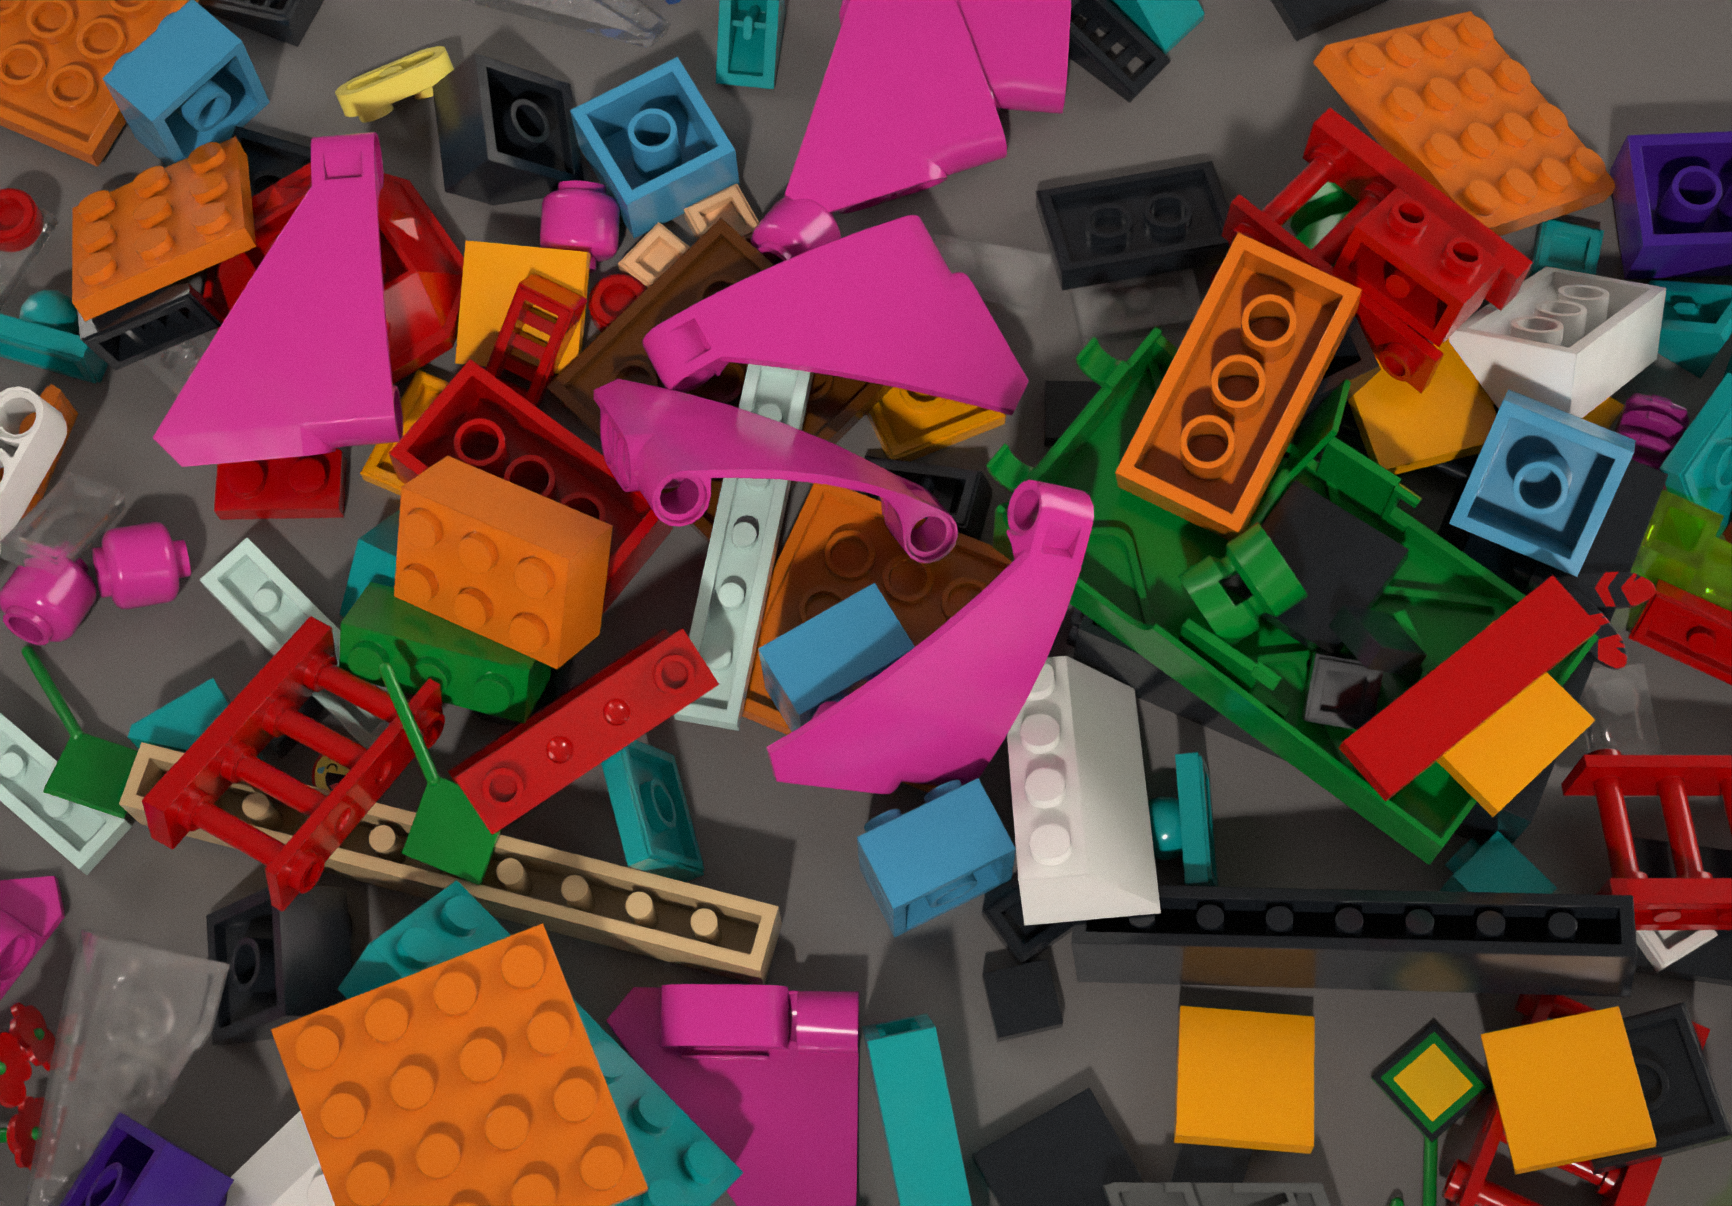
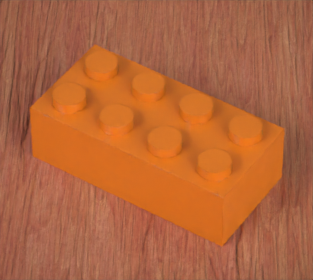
[1115,232,1362,541]

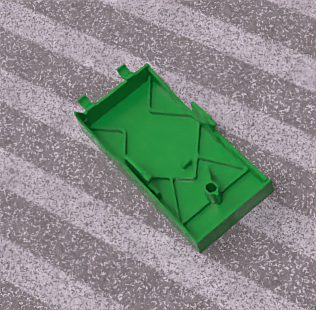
[986,326,1599,865]

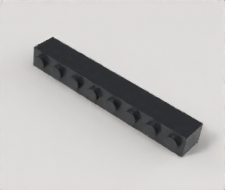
[1071,885,1637,997]

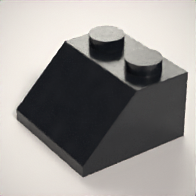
[432,53,584,205]
[206,885,352,1045]

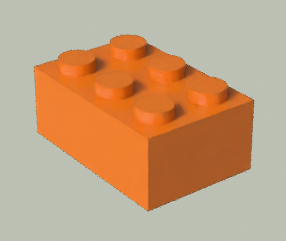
[394,455,613,669]

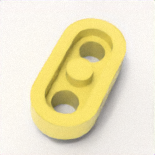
[335,46,454,123]

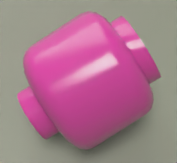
[540,181,620,273]
[751,197,841,265]
[92,522,191,610]
[0,549,97,645]

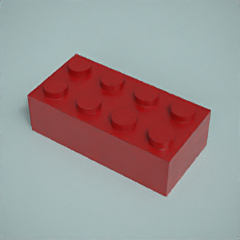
[389,359,673,615]

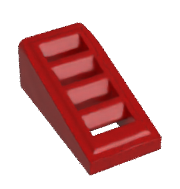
[485,274,587,408]

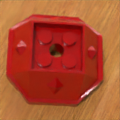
[203,162,464,384]

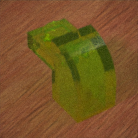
[1630,489,1732,612]

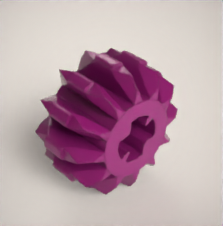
[1614,393,1690,499]

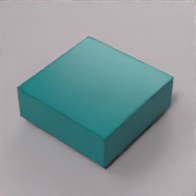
[1529,219,1604,277]

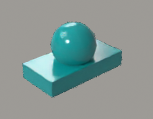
[0,290,108,384]
[1148,752,1218,887]

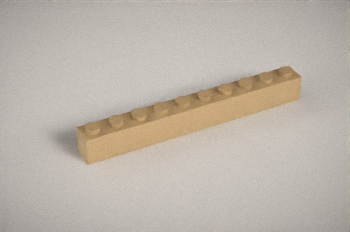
[119,742,782,985]

